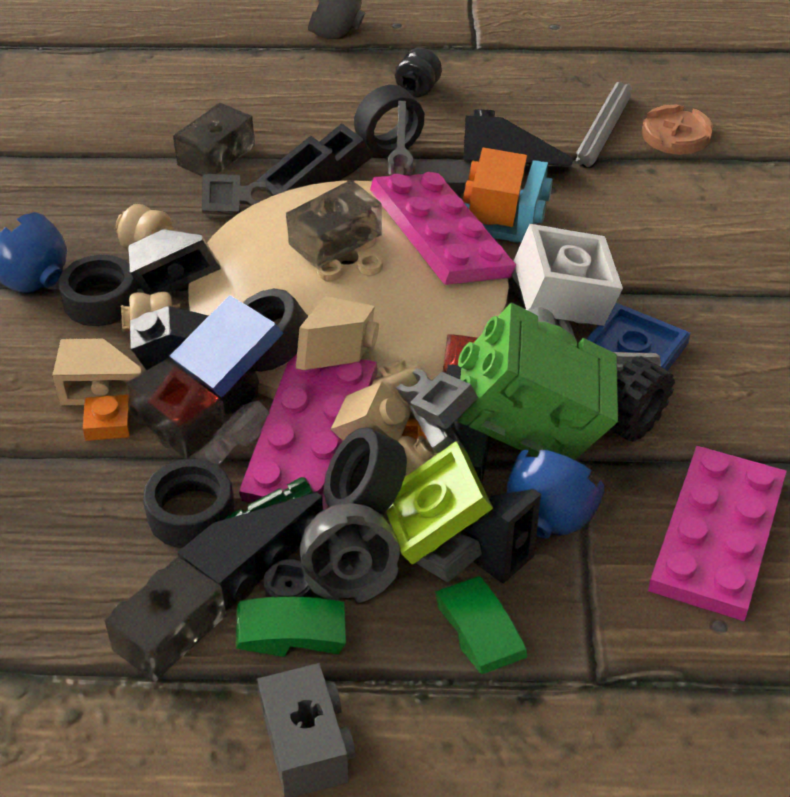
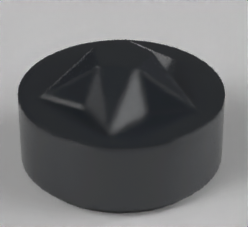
[264,559,313,598]

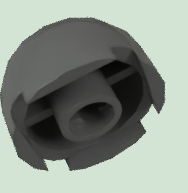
[308,0,365,39]
[300,503,400,603]

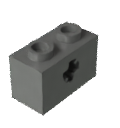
[257,663,356,797]

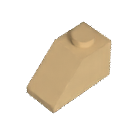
[296,296,379,370]
[53,339,147,406]

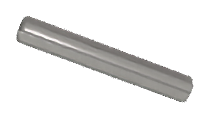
[576,81,632,167]

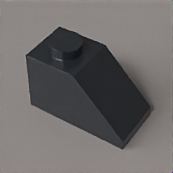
[128,229,221,295]
[130,306,209,382]
[461,489,541,584]

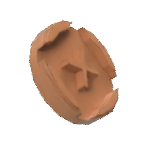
[642,105,713,155]

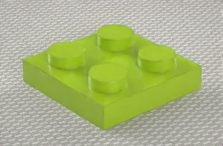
[386,441,493,565]

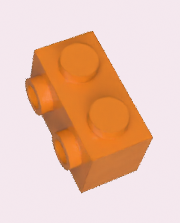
[463,148,527,227]

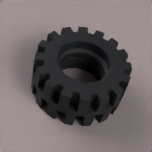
[610,356,675,442]

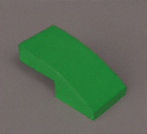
[435,576,528,675]
[236,597,346,657]

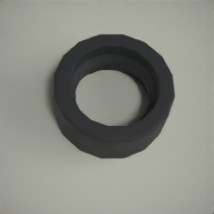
[354,84,425,157]
[58,254,138,326]
[243,288,308,372]
[324,428,407,515]
[143,459,235,548]

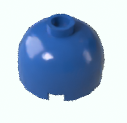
[0,212,67,293]
[507,450,605,538]

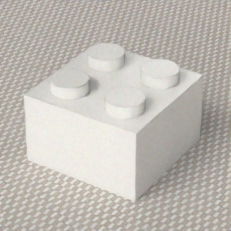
[513,224,623,326]

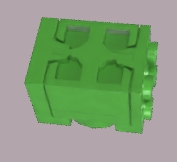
[457,302,618,460]

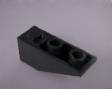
[177,492,323,613]

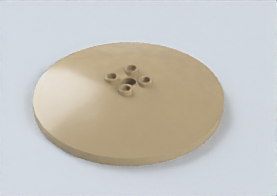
[188,181,509,399]

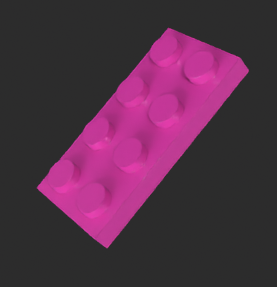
[370,172,516,285]
[239,355,378,510]
[648,446,786,621]

